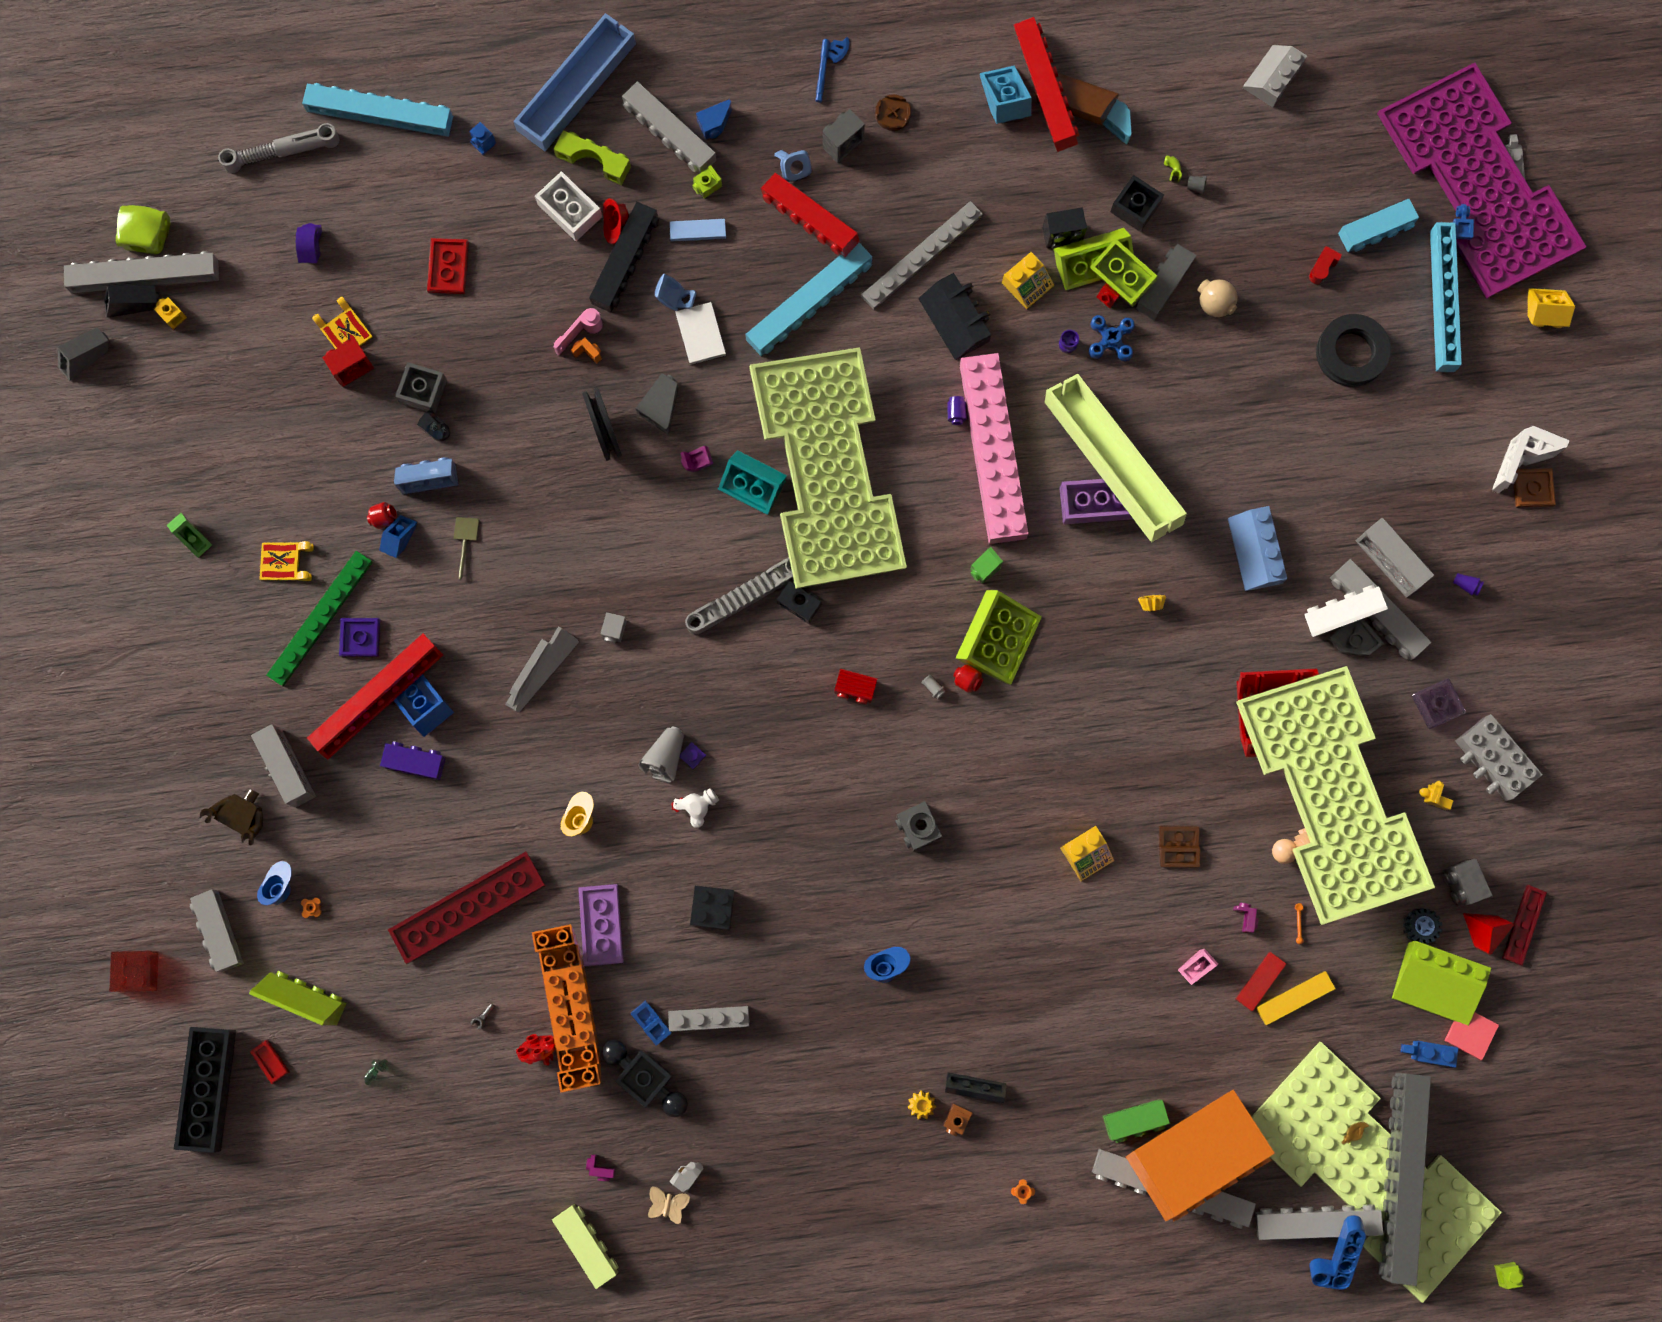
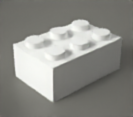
[535,171,602,241]

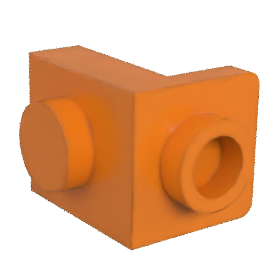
[571,338,602,364]

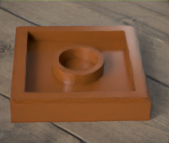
[1514,468,1556,507]

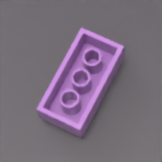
[1060,479,1133,524]

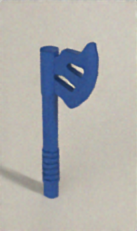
[816,37,849,103]

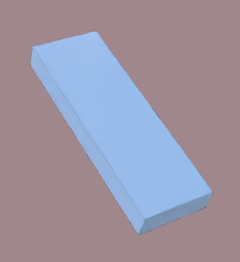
[670,219,726,241]

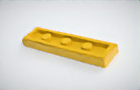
[1256,971,1335,1025]

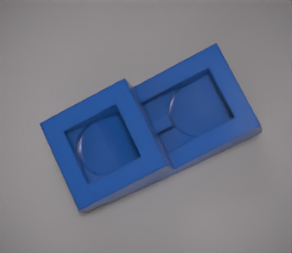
[631,1000,671,1046]

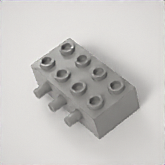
[1455,714,1542,801]

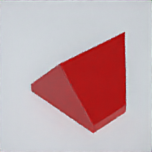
[1463,913,1514,955]

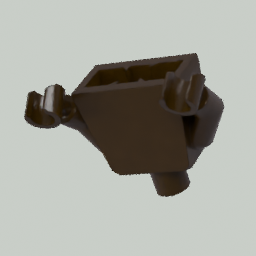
[199,788,263,846]

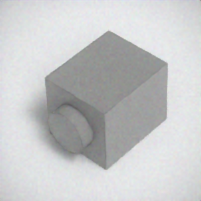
[601,612,627,644]

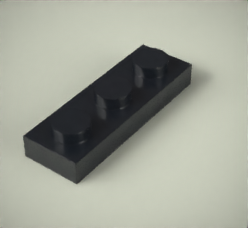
[945,1072,1006,1103]

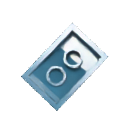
[980,66,1032,124]

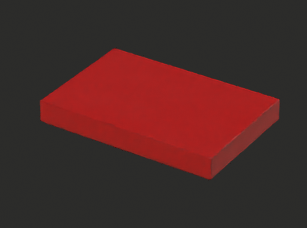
[427,238,469,294]

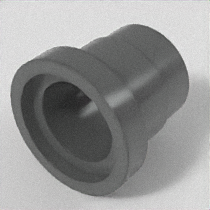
[1187,175,1207,194]

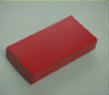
[250,1040,290,1084]

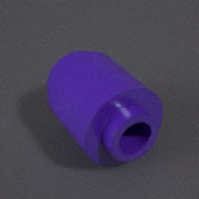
[947,396,967,425]

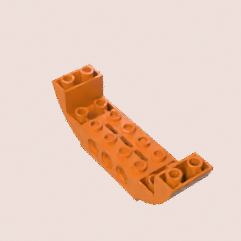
[532,924,601,1093]

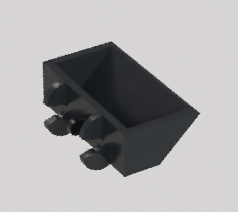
[918,273,991,360]

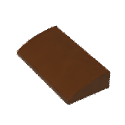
[1036,72,1119,125]

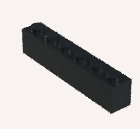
[589,201,659,312]

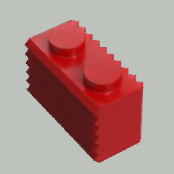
[834,669,877,705]

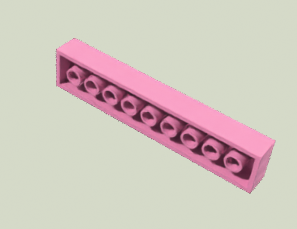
[960,353,1028,544]

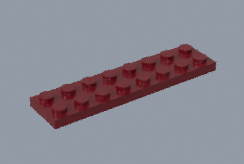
[388,851,546,964]

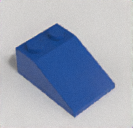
[394,674,454,737]

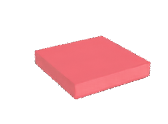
[1444,1012,1499,1060]

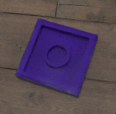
[339,618,380,657]

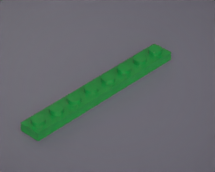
[266,551,373,687]

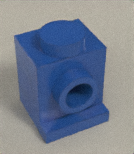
[469,122,496,155]

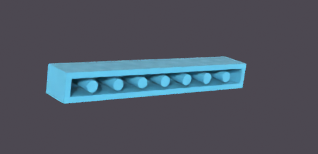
[302,83,453,137]
[1430,222,1462,372]
[746,243,872,356]

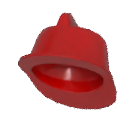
[603,198,629,244]

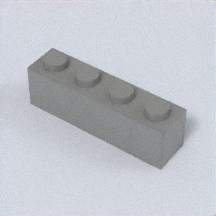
[190,889,244,972]
[668,1006,750,1031]

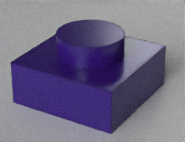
[679,742,706,770]

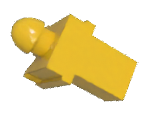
[1419,781,1453,810]

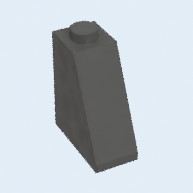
[58,327,109,381]
[636,373,679,435]

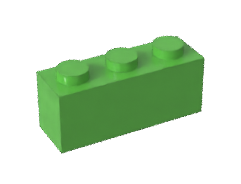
[1103,1099,1170,1143]

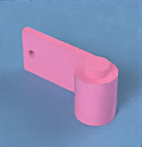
[554,308,603,355]

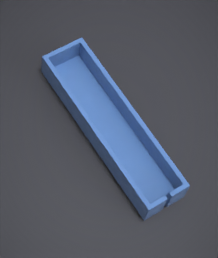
[513,13,636,151]

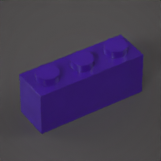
[380,741,446,780]

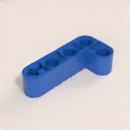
[1309,1215,1366,1290]

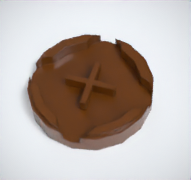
[875,94,911,131]

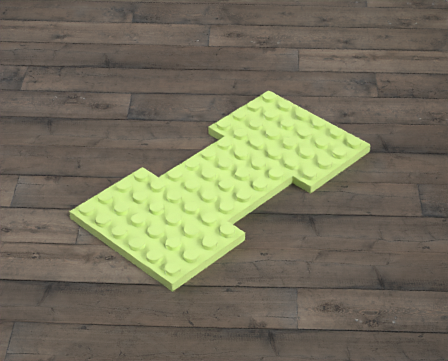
[749,348,907,589]
[1236,666,1435,925]
[1252,1042,1502,1303]

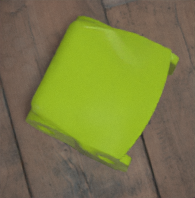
[116,205,171,254]

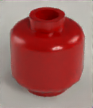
[367,502,397,529]
[953,664,983,693]

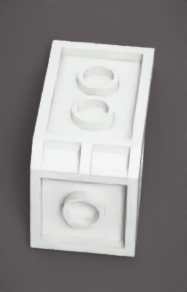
[1492,426,1569,493]

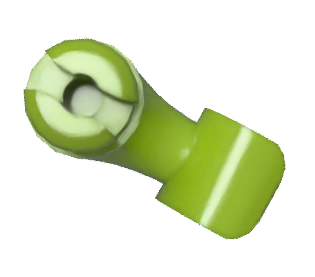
[1164,155,1182,182]

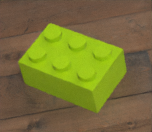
[1090,238,1158,307]

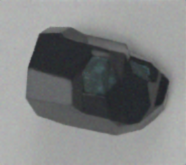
[417,411,450,441]

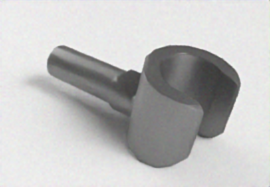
[471,1004,494,1030]

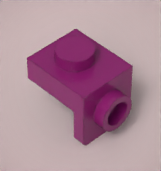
[680,446,713,472]
[1233,903,1258,933]
[586,1154,616,1181]

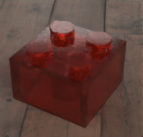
[109,951,159,992]

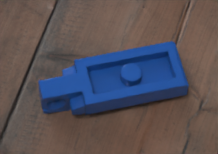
[1400,1041,1458,1067]

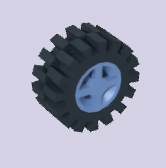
[1403,908,1442,944]

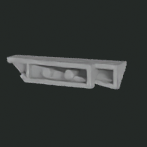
[505,626,579,712]

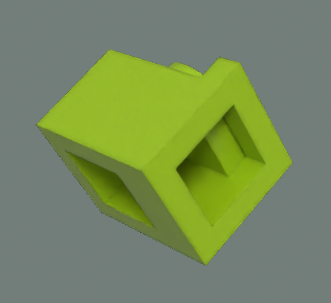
[692,165,722,198]
[1494,1262,1524,1289]

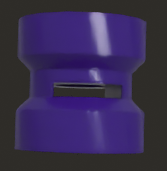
[1059,329,1079,353]

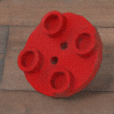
[516,1034,556,1066]

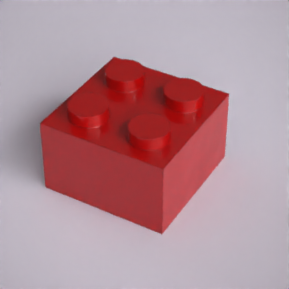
[322,338,375,387]

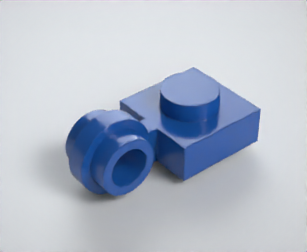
[1453,204,1474,240]

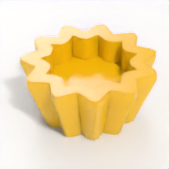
[1138,595,1166,611]
[908,1090,936,1120]

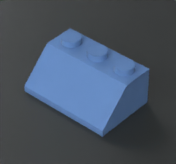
[394,457,458,494]

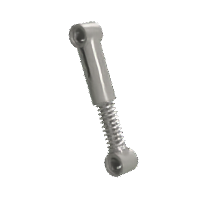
[218,123,340,173]

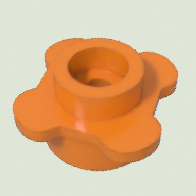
[301,898,321,918]
[1011,1179,1035,1204]

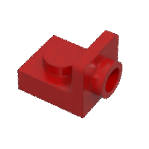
[1097,283,1121,308]

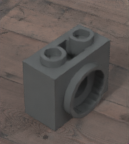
[895,801,942,851]

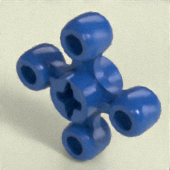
[1089,315,1135,362]

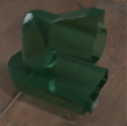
[364,1059,389,1085]

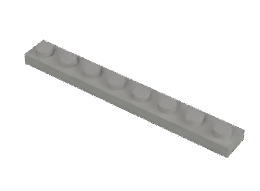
[861,201,983,310]

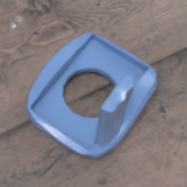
[774,150,812,182]

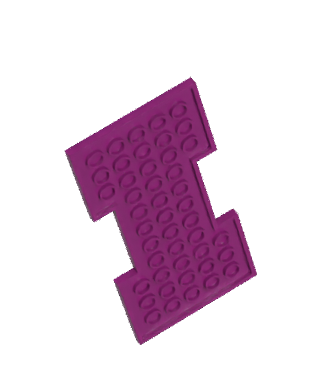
[1377,63,1586,299]

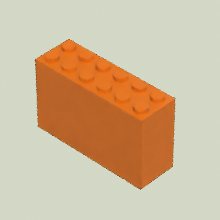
[1126,1089,1275,1222]

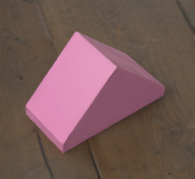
[1178,949,1218,985]

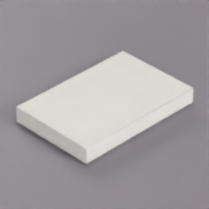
[675,302,726,365]

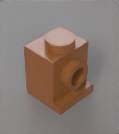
[943,1104,972,1137]

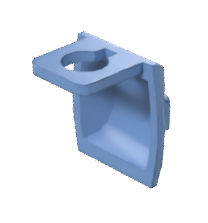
[655,274,696,311]

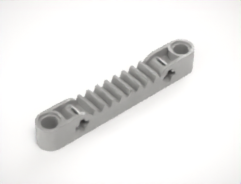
[685,557,794,635]

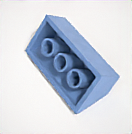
[1228,506,1287,591]

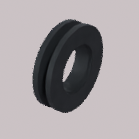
[1316,314,1391,387]
[582,387,622,461]

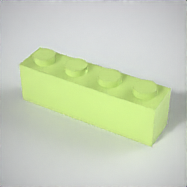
[552,1204,619,1289]

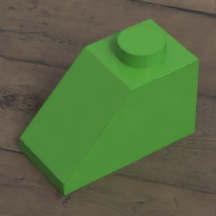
[167,513,212,558]
[970,547,1003,584]

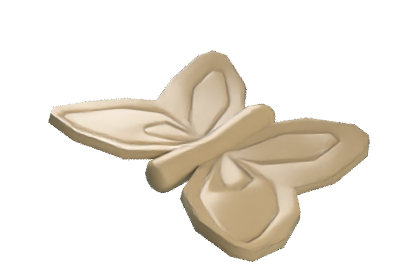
[648,1187,690,1224]

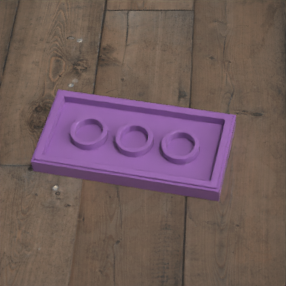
[578,884,624,966]

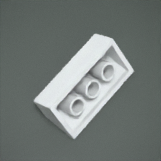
[1305,584,1388,637]

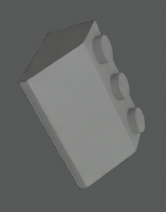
[1243,45,1307,107]

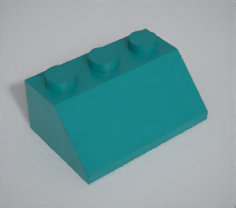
[718,450,787,515]

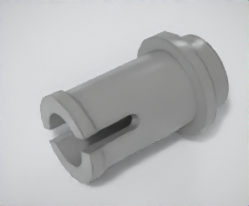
[921,674,946,699]

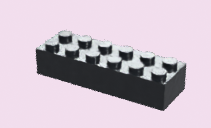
[174,1027,236,1153]

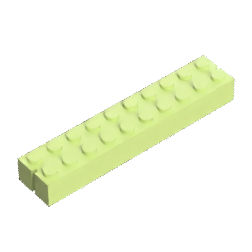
[1045,374,1187,542]

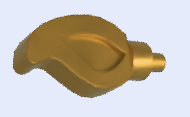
[1341,1122,1369,1145]

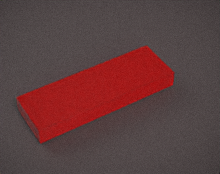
[1235,952,1286,1011]

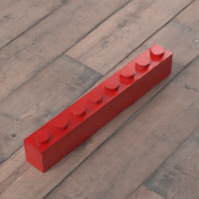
[1014,17,1079,152]
[307,633,443,760]

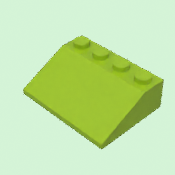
[956,590,1042,685]
[1392,941,1491,1026]
[249,970,347,1026]

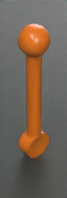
[1295,903,1304,944]

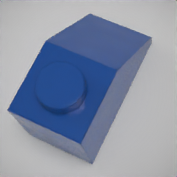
[696,99,732,139]
[379,515,417,558]

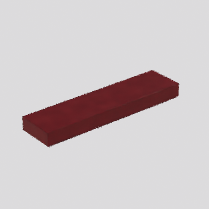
[1502,885,1547,966]

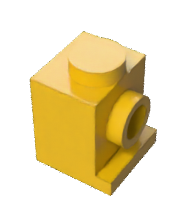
[154,297,187,329]

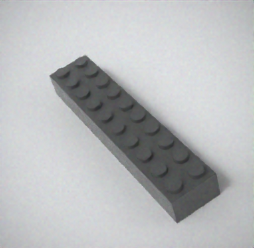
[1378,1073,1431,1286]

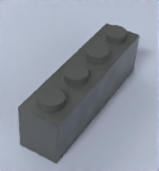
[1136,244,1196,321]

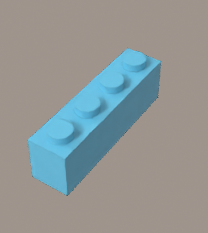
[1338,199,1419,252]

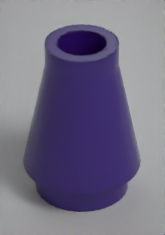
[1453,573,1484,596]

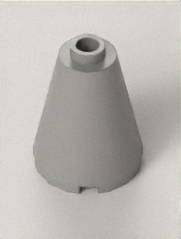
[638,726,684,783]

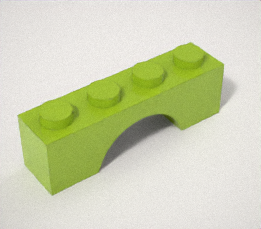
[554,130,631,186]

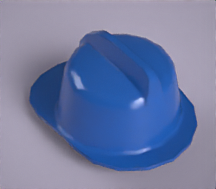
[257,861,292,905]
[864,947,910,983]

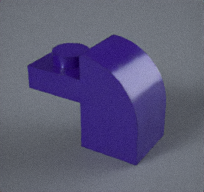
[296,223,322,263]

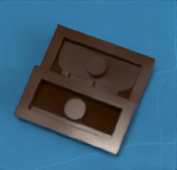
[1159,826,1200,867]

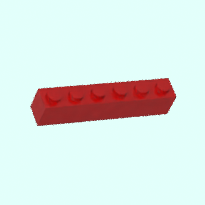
[761,173,859,258]

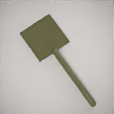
[453,517,479,580]

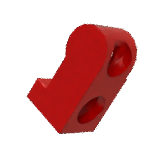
[1309,246,1342,284]

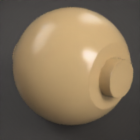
[1198,279,1238,317]

